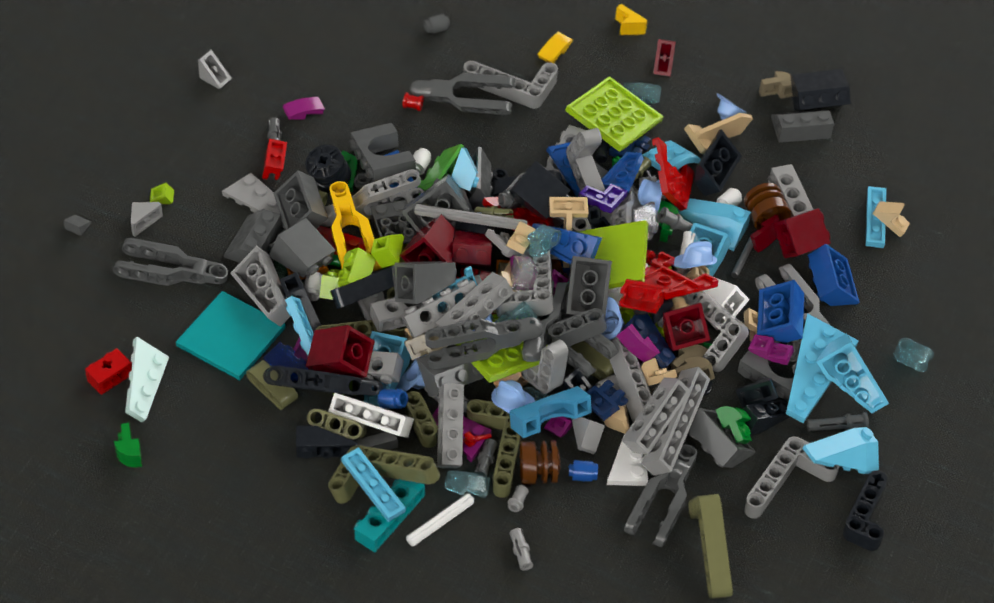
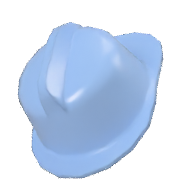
[716,94,747,120]
[638,179,662,222]
[673,241,717,269]
[601,297,624,340]
[396,354,427,392]
[491,380,535,414]

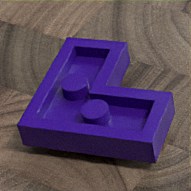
[578,184,628,214]

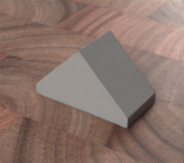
[198,50,232,89]
[131,202,163,236]
[571,417,605,454]

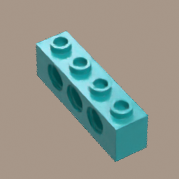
[354,479,425,552]

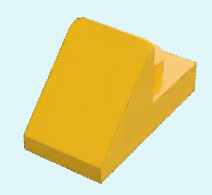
[615,4,647,35]

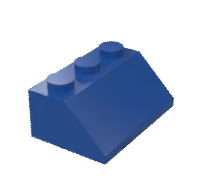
[808,244,860,306]
[757,280,804,343]

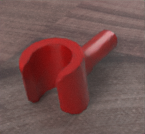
[463,431,491,447]

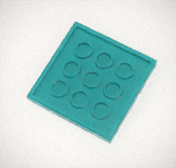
[176,291,285,380]

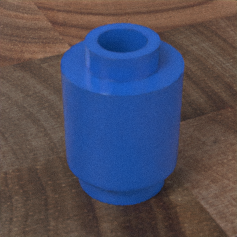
[377,389,408,409]
[569,460,598,482]

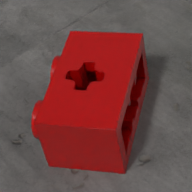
[85,348,132,395]

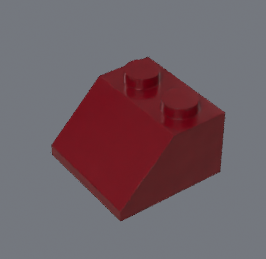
[663,302,710,351]

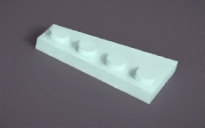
[125,337,169,422]

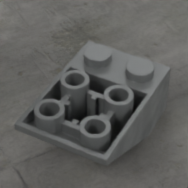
[370,200,417,244]

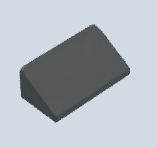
[353,432,398,450]

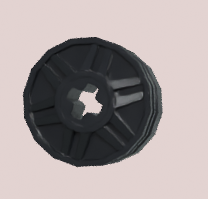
[305,145,352,193]

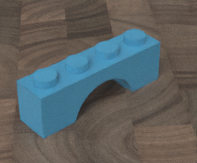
[510,386,592,438]

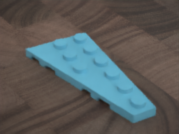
[786,313,858,423]

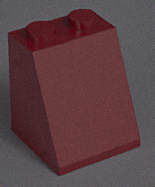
[773,208,831,258]
[400,214,454,262]
[452,231,492,271]
[306,325,375,378]

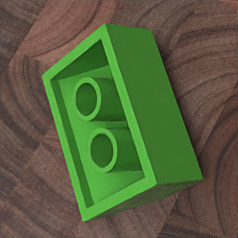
[418,144,464,195]

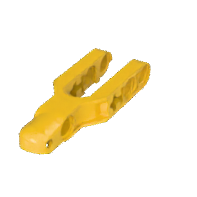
[330,181,382,271]

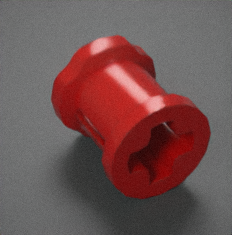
[403,92,424,111]

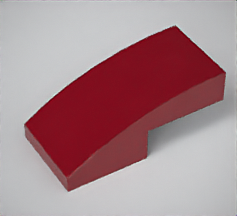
[750,215,779,253]

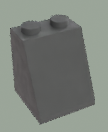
[270,218,336,278]
[395,261,457,304]

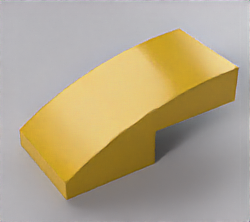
[538,32,573,63]

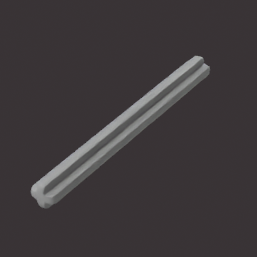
[414,204,527,230]

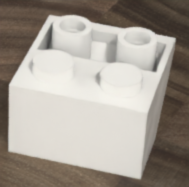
[693,279,749,330]

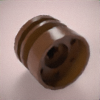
[744,183,791,230]
[520,440,560,484]

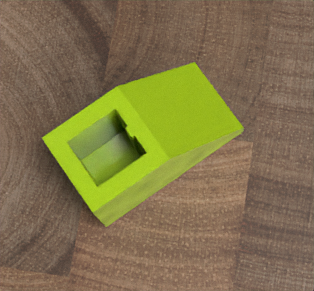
[371,234,404,268]
[337,247,376,287]
[319,269,341,300]

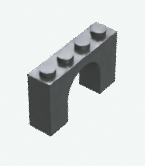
[349,123,416,182]
[738,341,793,402]

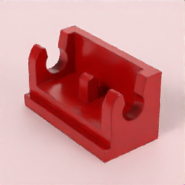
[262,138,287,180]
[619,279,664,314]

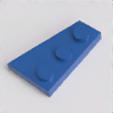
[601,152,643,193]

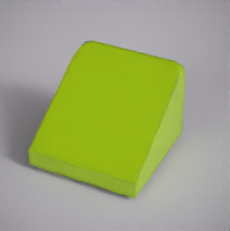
[150,183,174,204]

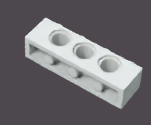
[328,393,414,438]

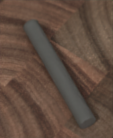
[731,237,753,278]

